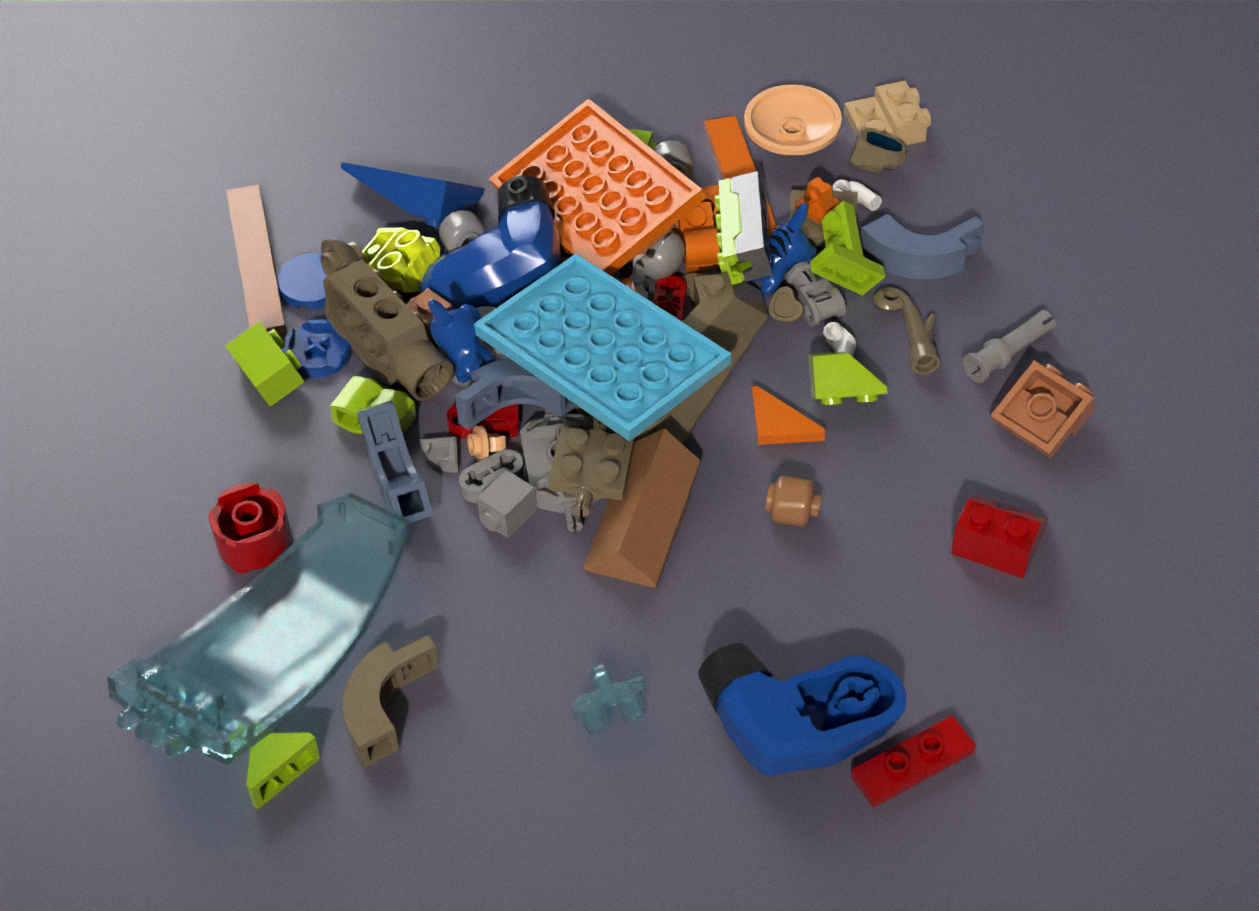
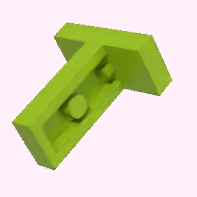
[810,200,886,296]

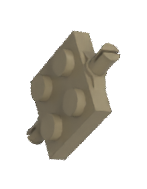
[548,418,634,517]

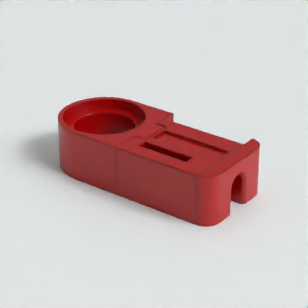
[446,404,520,439]

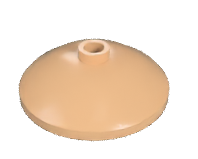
[744,85,842,156]

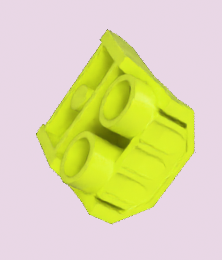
[363,228,441,293]

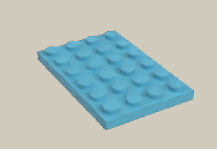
[474,254,731,442]

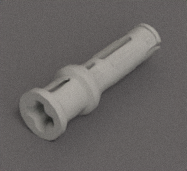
[962,310,1056,383]

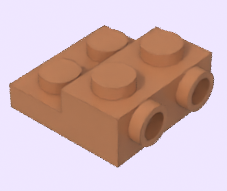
[990,360,1096,459]

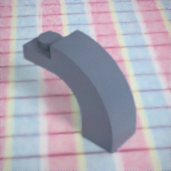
[860,214,984,280]
[455,358,577,430]
[356,400,434,527]

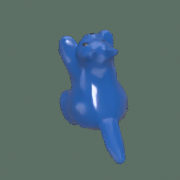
[428,299,496,383]

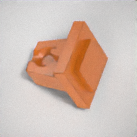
[795,177,841,225]

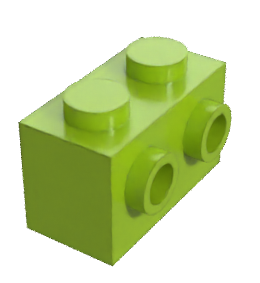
[225,321,305,407]

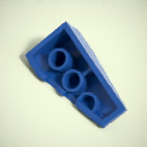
[341,162,484,228]

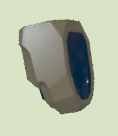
[848,129,907,173]

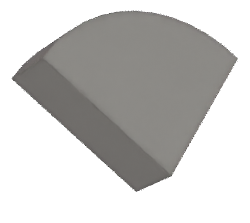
[420,437,458,473]

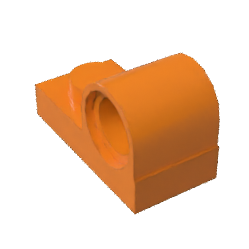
[678,202,720,272]

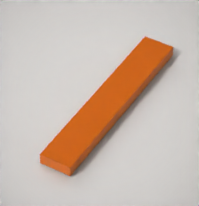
[704,115,777,237]

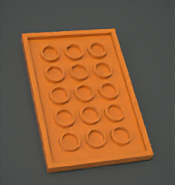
[489,98,706,276]

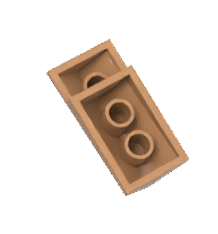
[584,429,700,588]

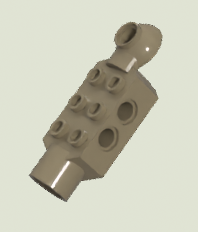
[320,239,454,401]

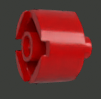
[209,483,292,574]

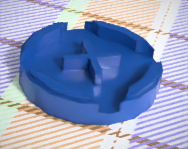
[282,319,352,378]

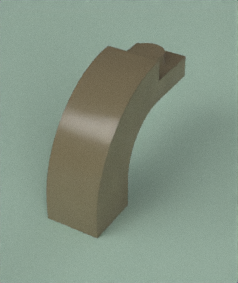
[343,635,440,768]

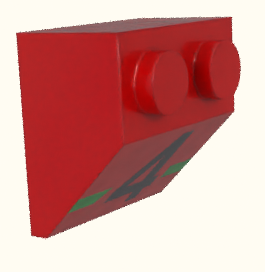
[951,494,1048,579]

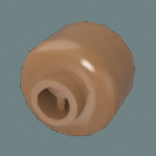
[765,476,822,528]

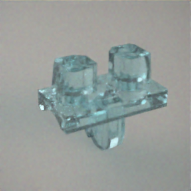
[570,663,646,735]

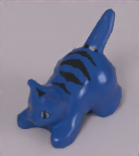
[752,203,817,295]

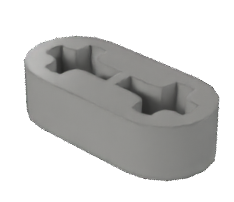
[459,449,524,503]

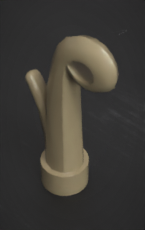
[873,287,940,375]

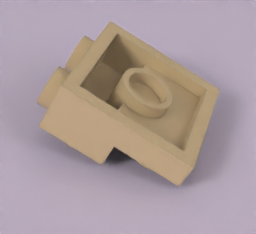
[844,80,931,145]

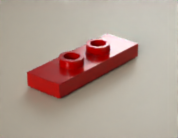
[850,715,976,808]

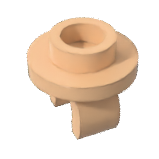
[467,425,506,462]

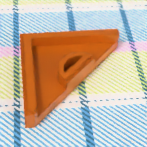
[752,386,825,445]

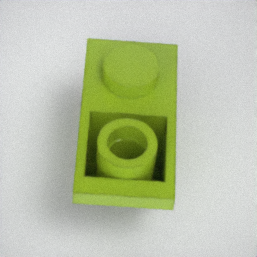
[808,351,887,405]

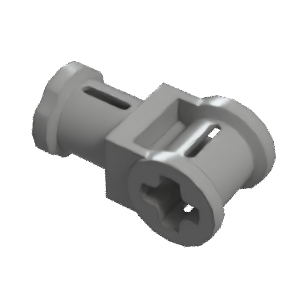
[786,261,846,327]

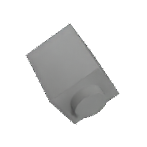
[477,470,537,538]

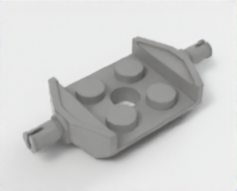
[520,408,601,532]

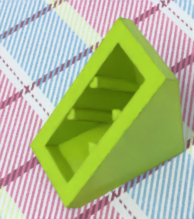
[246,732,321,810]

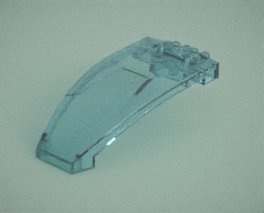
[107,493,409,765]

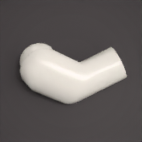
[832,179,882,211]
[823,322,856,357]

